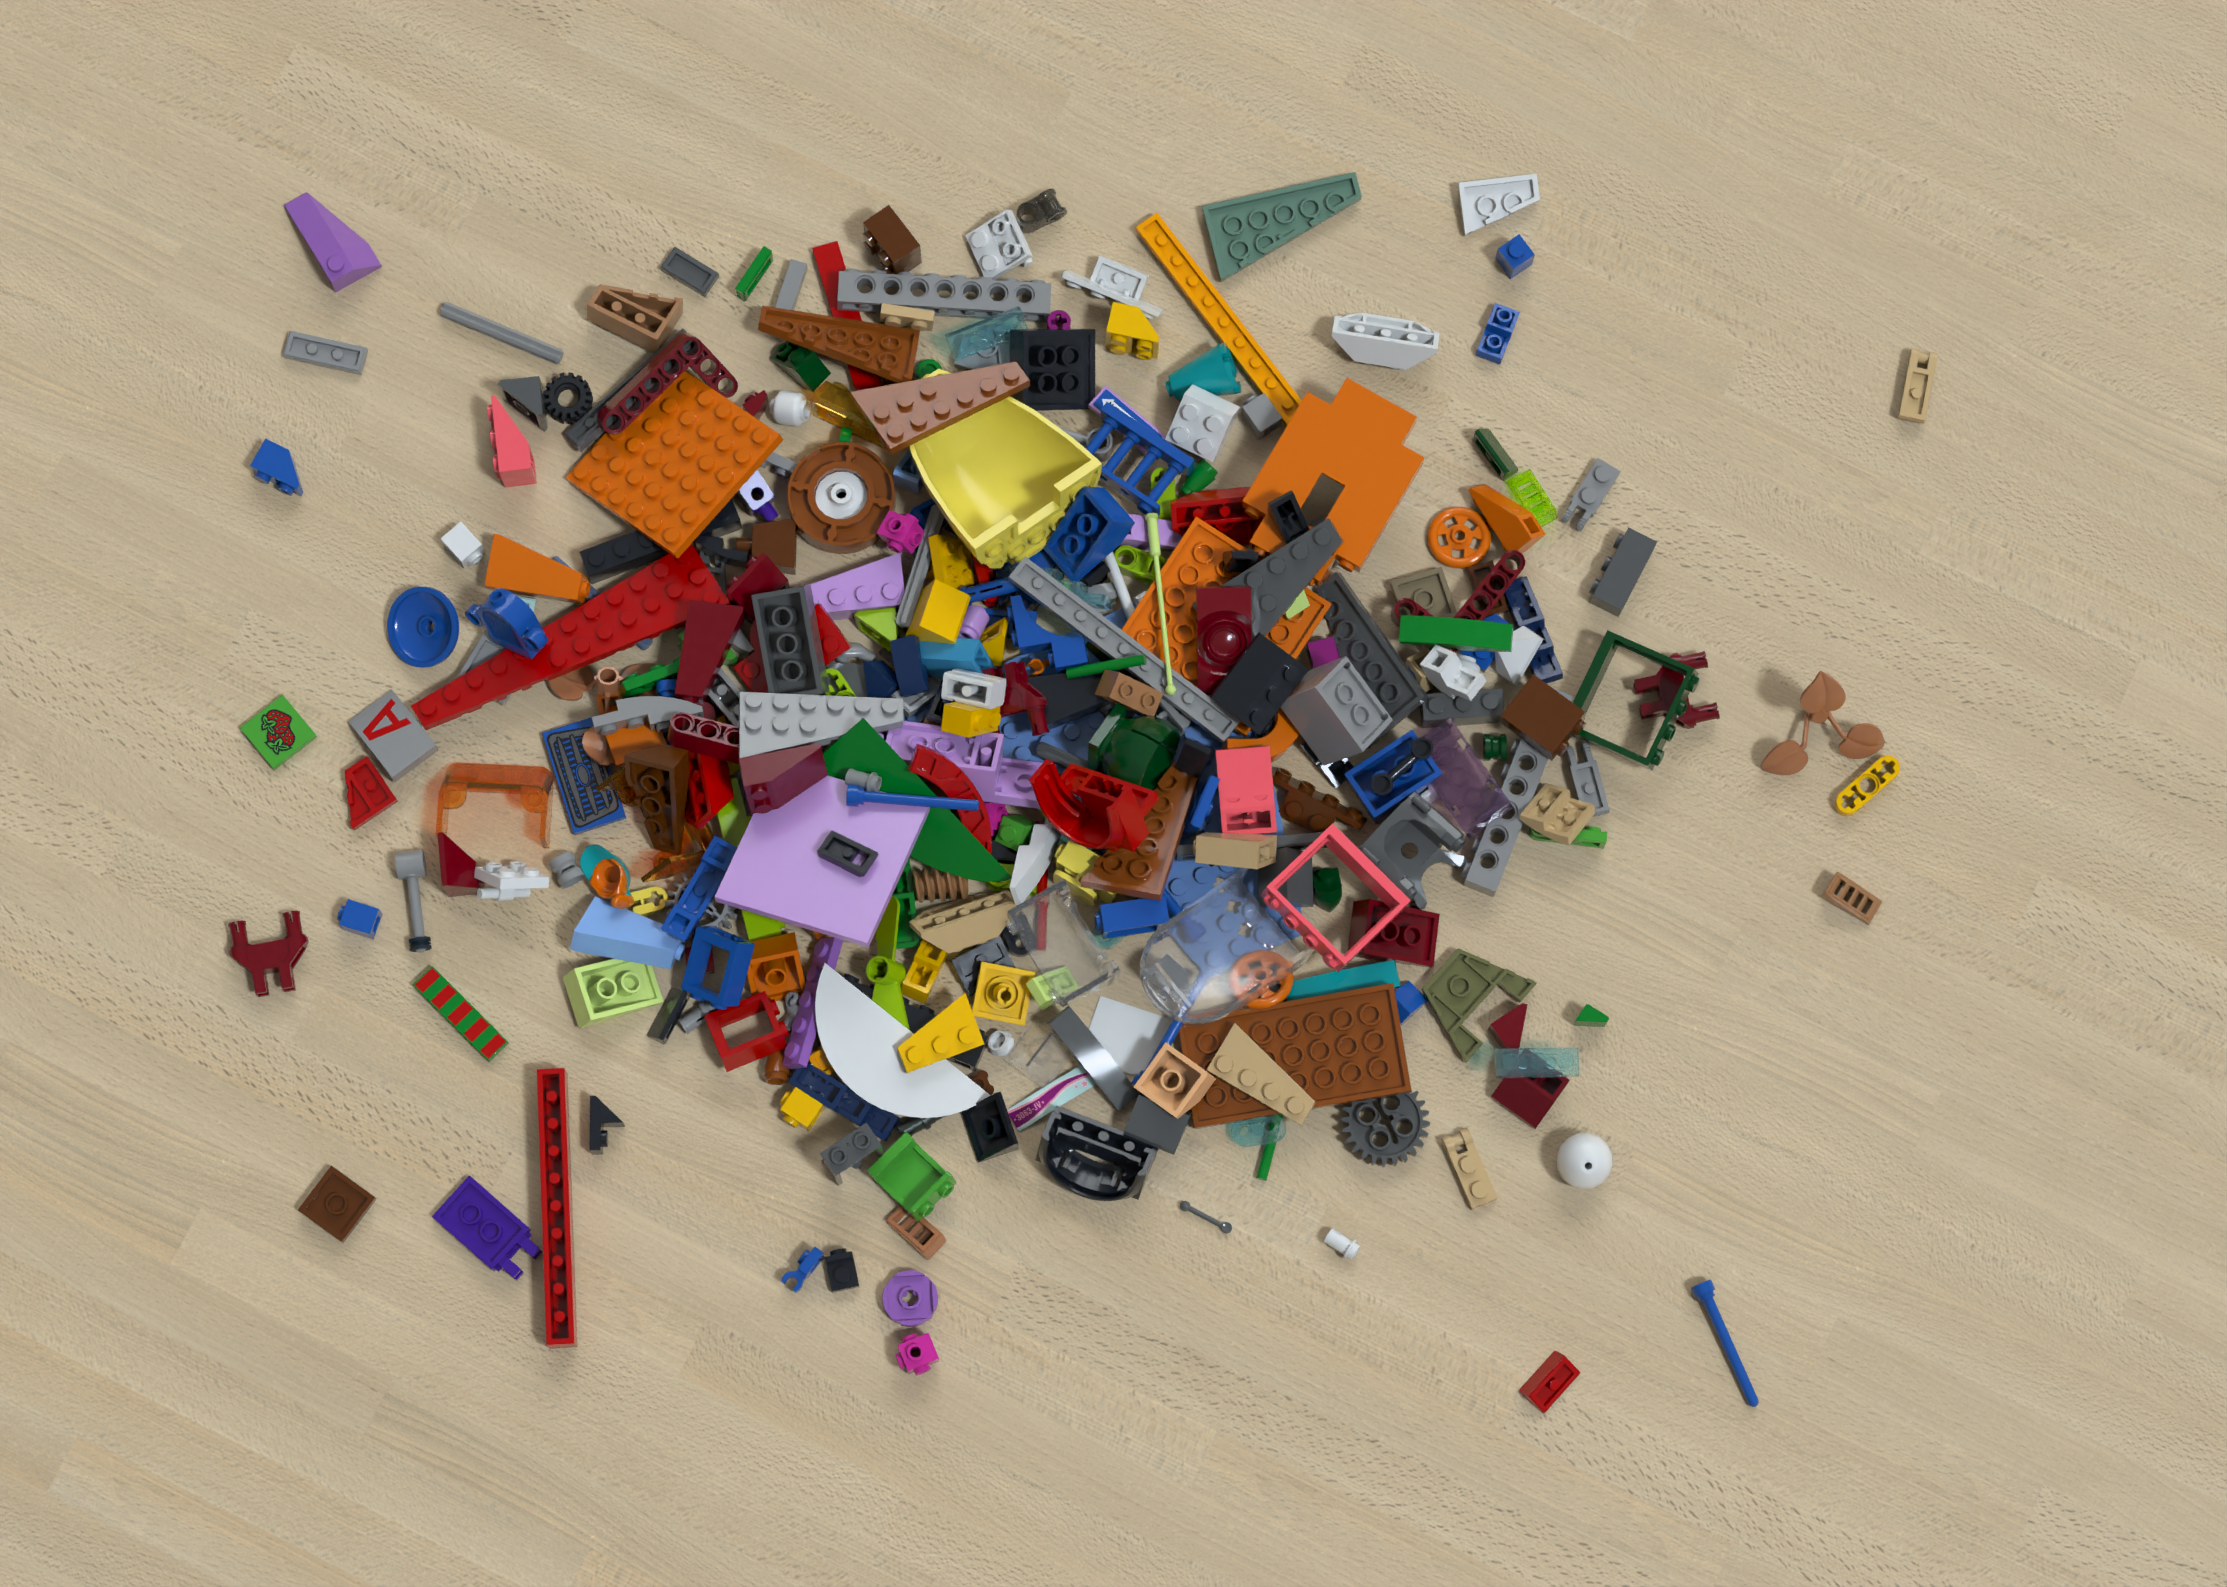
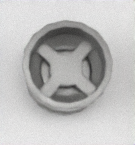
[548,851,585,889]

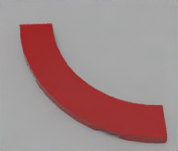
[908,744,992,854]

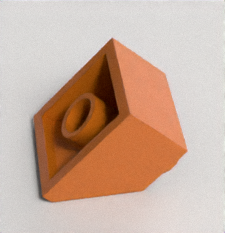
[747,932,806,1001]

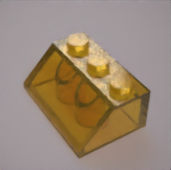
[811,381,885,449]

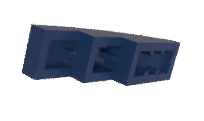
[1504,576,1563,684]
[788,1062,900,1141]

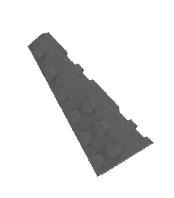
[1192,518,1344,642]
[1317,572,1429,748]

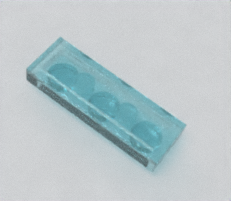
[945,306,1028,362]
[1495,1048,1579,1078]

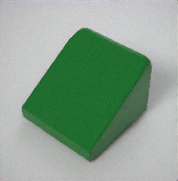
[1573,1004,1609,1027]

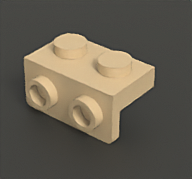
[880,303,935,331]

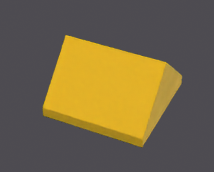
[905,579,971,644]

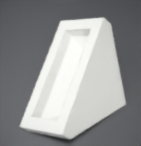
[1495,626,1543,685]

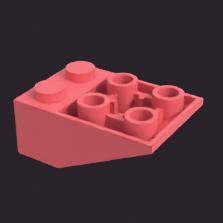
[487,395,537,488]
[1216,746,1277,834]

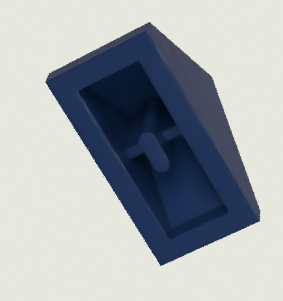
[863,660,900,698]

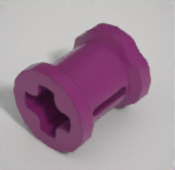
[1047,310,1071,329]

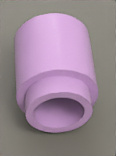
[957,605,989,639]

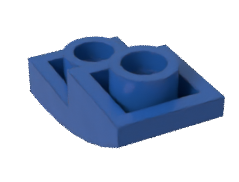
[1476,303,1520,364]

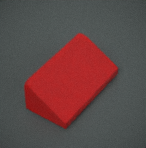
[1519,1351,1580,1413]

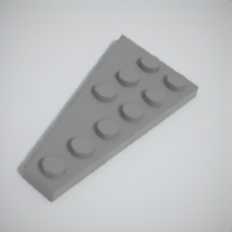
[739,692,904,765]

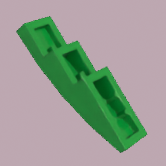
[1399,615,1514,652]
[892,858,920,949]

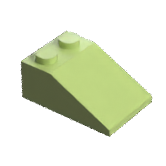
[563,959,664,1029]

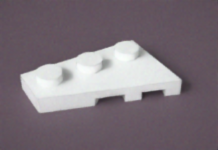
[1458,174,1540,236]

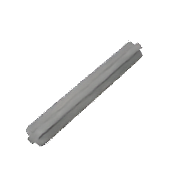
[440,302,564,364]
[895,505,945,628]

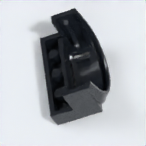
[1035,1106,1159,1201]

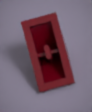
[1488,1003,1528,1062]

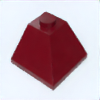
[437,832,485,897]

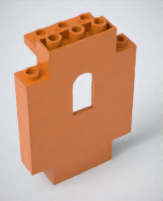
[1242,378,1424,587]

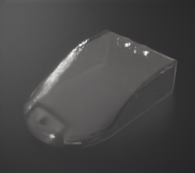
[1140,868,1314,1025]

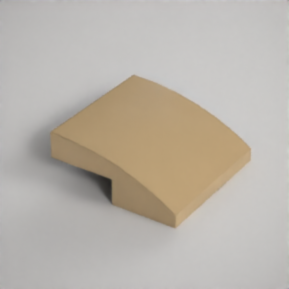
[1520,783,1595,846]

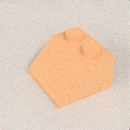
[1134,1043,1216,1119]

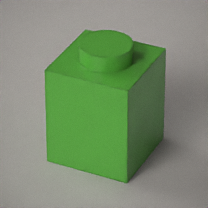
[995,815,1039,851]

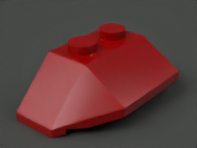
[1170,487,1263,545]
[685,737,734,829]

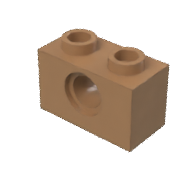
[1095,670,1163,716]

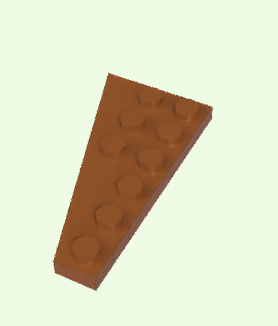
[758,305,920,383]
[1080,761,1200,901]

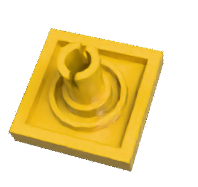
[925,534,975,595]
[971,961,1035,1026]

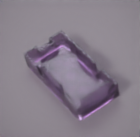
[1424,718,1514,839]

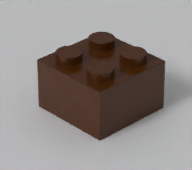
[863,205,922,274]

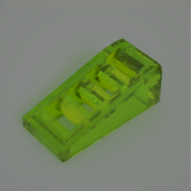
[1507,469,1557,527]

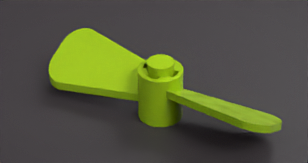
[866,896,910,1030]

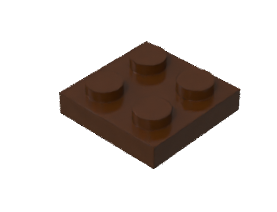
[298,1165,377,1243]

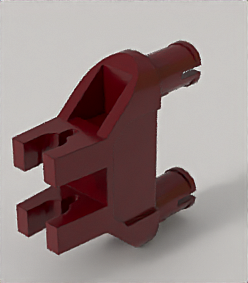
[1634,651,1720,729]
[982,662,1049,736]
[228,911,309,997]

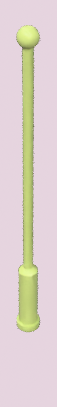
[1145,513,1176,695]

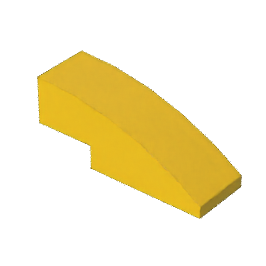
[901,939,949,1004]

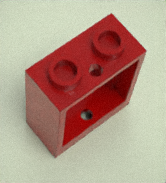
[704,991,789,1072]

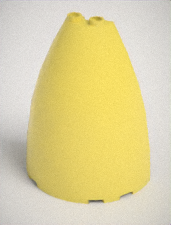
[909,369,1102,569]

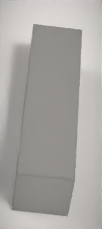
[775,259,808,310]

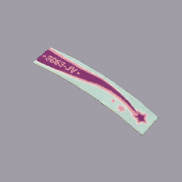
[1007,1065,1095,1131]

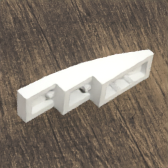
[1009,818,1062,905]

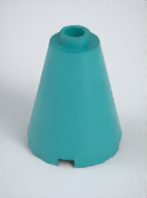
[1165,342,1242,400]

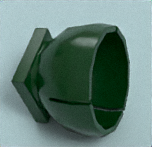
[1088,703,1180,791]

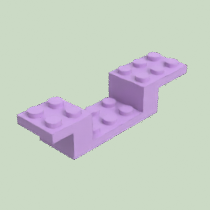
[878,721,1057,809]

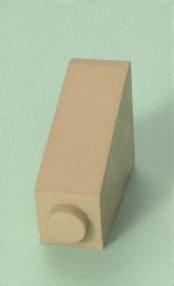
[1193,832,1277,869]

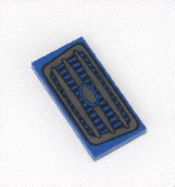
[542,717,627,835]

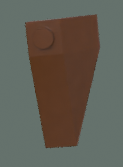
[624,744,689,855]

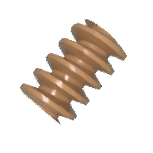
[912,868,969,903]

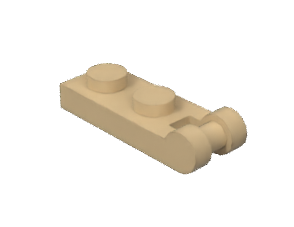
[1898,348,1938,424]
[1441,1128,1497,1210]

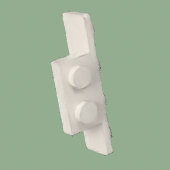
[1061,255,1164,319]

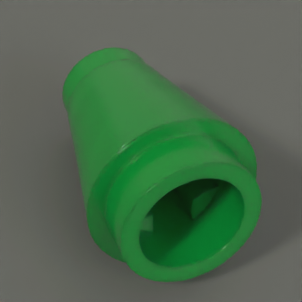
[1180,459,1218,495]

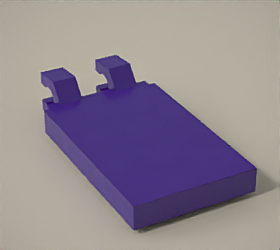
[432,1175,543,1281]

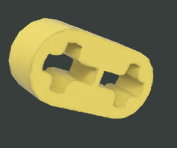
[631,887,669,917]

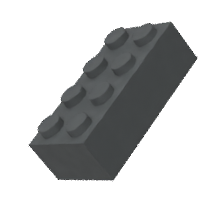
[751,585,830,695]

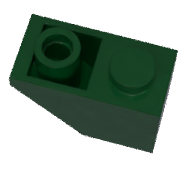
[770,341,831,392]

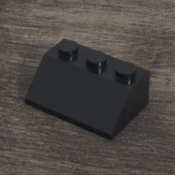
[1210,632,1309,735]

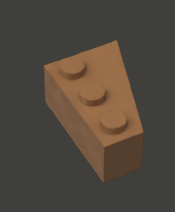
[587,284,683,353]

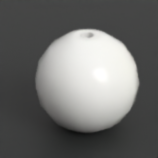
[1556,1133,1613,1189]

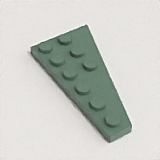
[1202,172,1362,283]

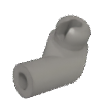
[784,991,801,1034]

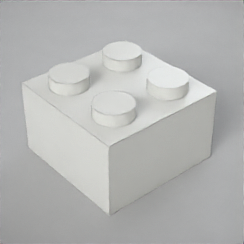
[1165,384,1240,462]

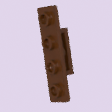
[1272,767,1368,833]

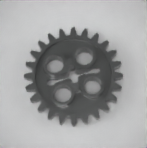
[1340,1091,1430,1167]

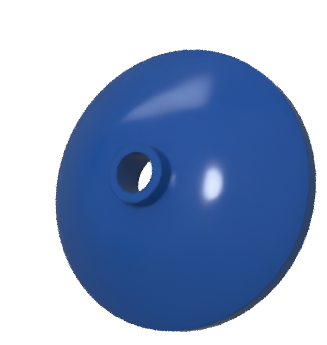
[387,587,459,668]

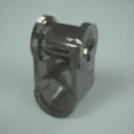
[1016,188,1067,234]

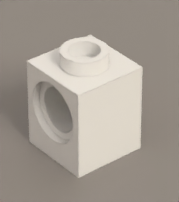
[441,522,485,569]

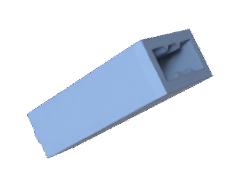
[570,896,686,969]

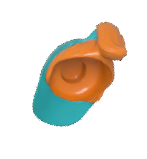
[580,844,634,909]

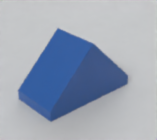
[1395,981,1428,1026]

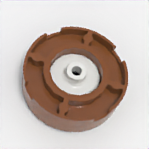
[787,442,896,554]

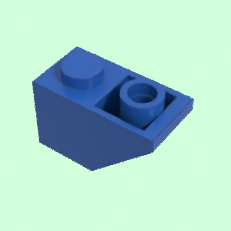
[250,438,303,496]

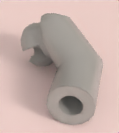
[836,643,877,663]

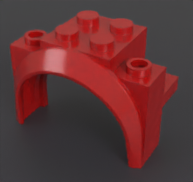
[1029,759,1159,852]

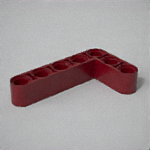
[597,332,738,435]
[1390,550,1526,653]
[668,712,739,764]

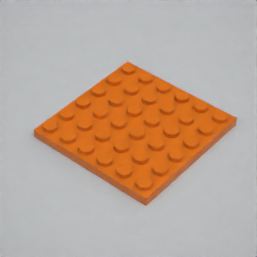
[566,370,783,559]
[1122,517,1331,737]

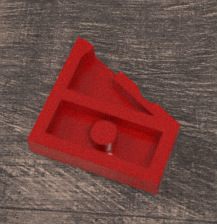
[345,756,398,831]

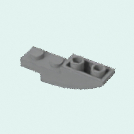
[592,696,704,736]

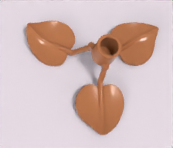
[548,663,666,765]
[1760,671,1886,775]

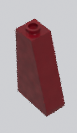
[675,600,745,704]

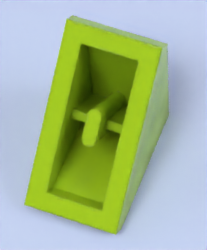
[854,607,900,654]

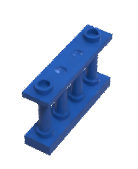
[1085,402,1195,517]

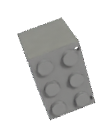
[1281,656,1393,766]

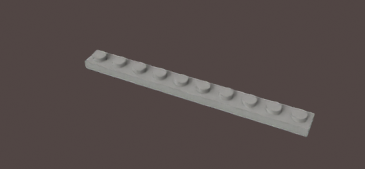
[1008,556,1240,744]

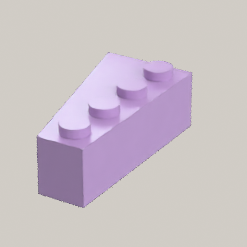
[810,553,904,620]

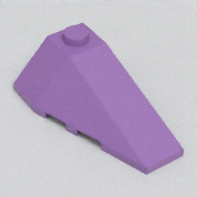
[284,192,382,292]

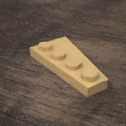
[1207,1023,1316,1126]

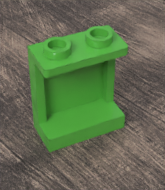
[867,1132,957,1222]

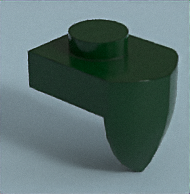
[1313,867,1342,913]

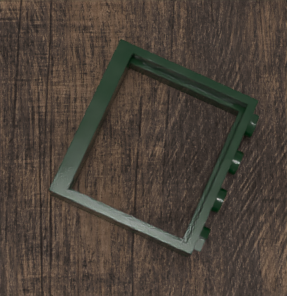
[1573,630,1699,771]

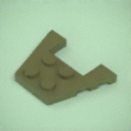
[1422,948,1537,1063]

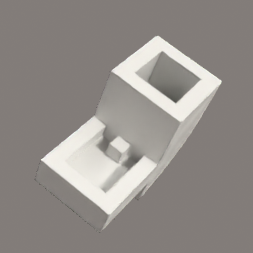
[1420,645,1486,701]

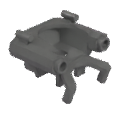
[1359,792,1467,910]

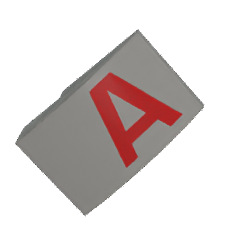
[348,690,438,782]

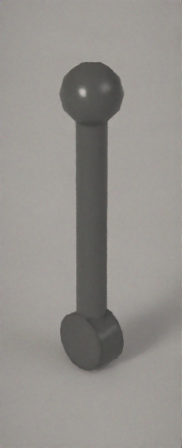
[1180,1201,1232,1234]

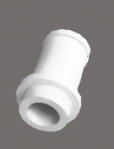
[1324,1228,1361,1260]

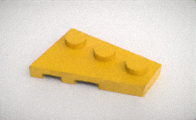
[897,993,984,1074]

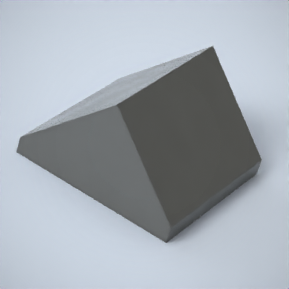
[498,376,548,432]
[1258,847,1313,908]
[1123,1093,1192,1155]

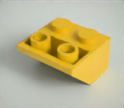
[1106,302,1160,360]

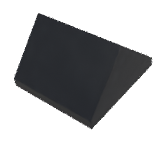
[961,1092,1019,1162]

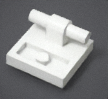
[965,209,1033,280]
[474,861,549,901]

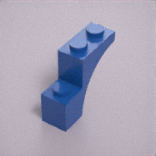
[1007,595,1089,674]

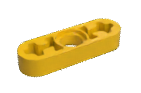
[1834,755,1900,817]

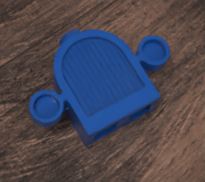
[465,588,549,659]

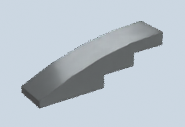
[1048,1006,1139,1111]

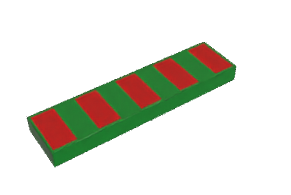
[413,966,509,1062]

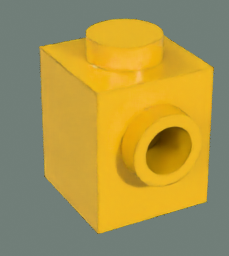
[780,1087,824,1132]

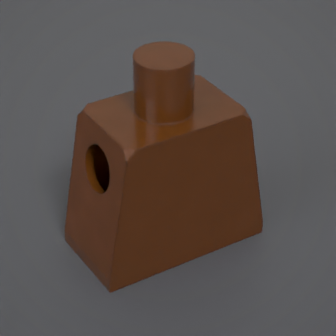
[736,518,797,575]

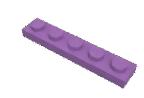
[782,937,843,1069]

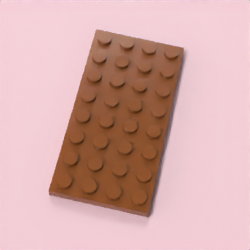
[1179,983,1412,1129]

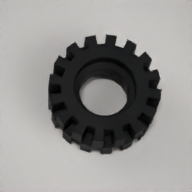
[543,372,593,424]

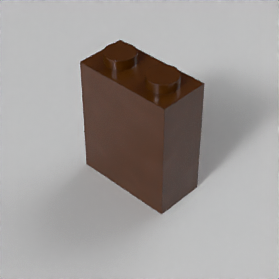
[1500,674,1586,761]

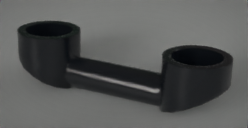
[1371,737,1433,796]

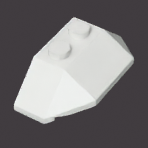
[1332,313,1440,370]

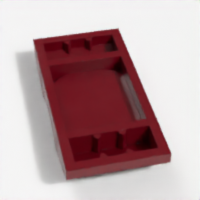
[1196,586,1252,695]

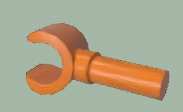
[1025,659,1050,677]

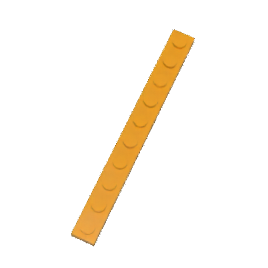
[1136,213,1302,427]

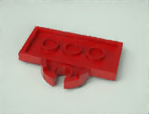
[734,603,852,693]

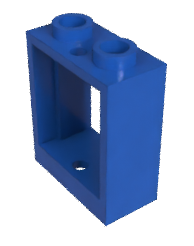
[1094,896,1169,939]
[681,926,755,1010]

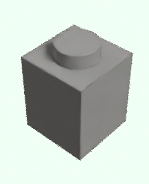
[1241,393,1282,440]

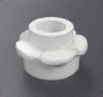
[988,1030,1014,1057]

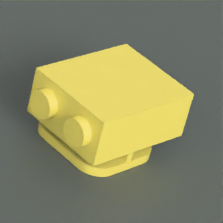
[1053,840,1119,906]

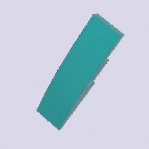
[1287,960,1401,1001]

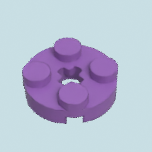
[882,1270,938,1327]

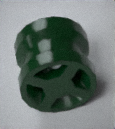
[1483,734,1507,761]

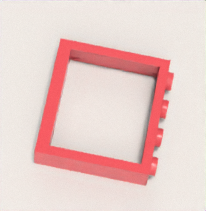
[1261,823,1411,973]

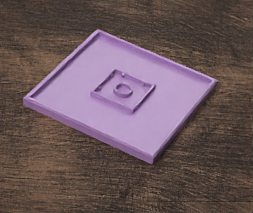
[715,776,930,948]

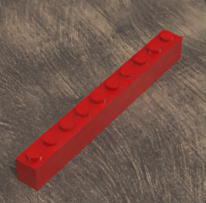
[537,1068,578,1349]

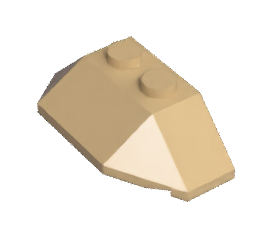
[909,889,1020,953]

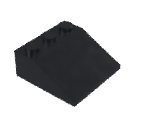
[1010,329,1095,411]

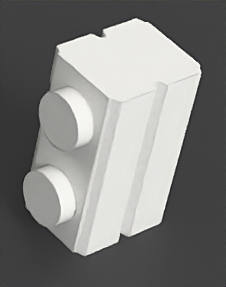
[941,668,1006,709]

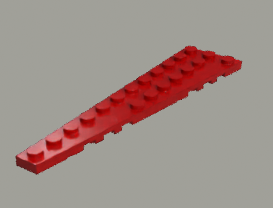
[411,544,731,730]

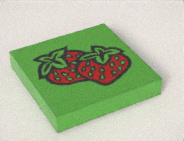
[240,694,317,771]

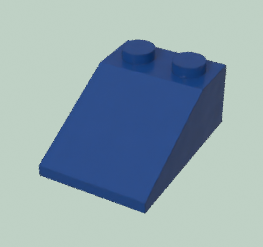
[1043,486,1135,583]
[1344,730,1443,825]

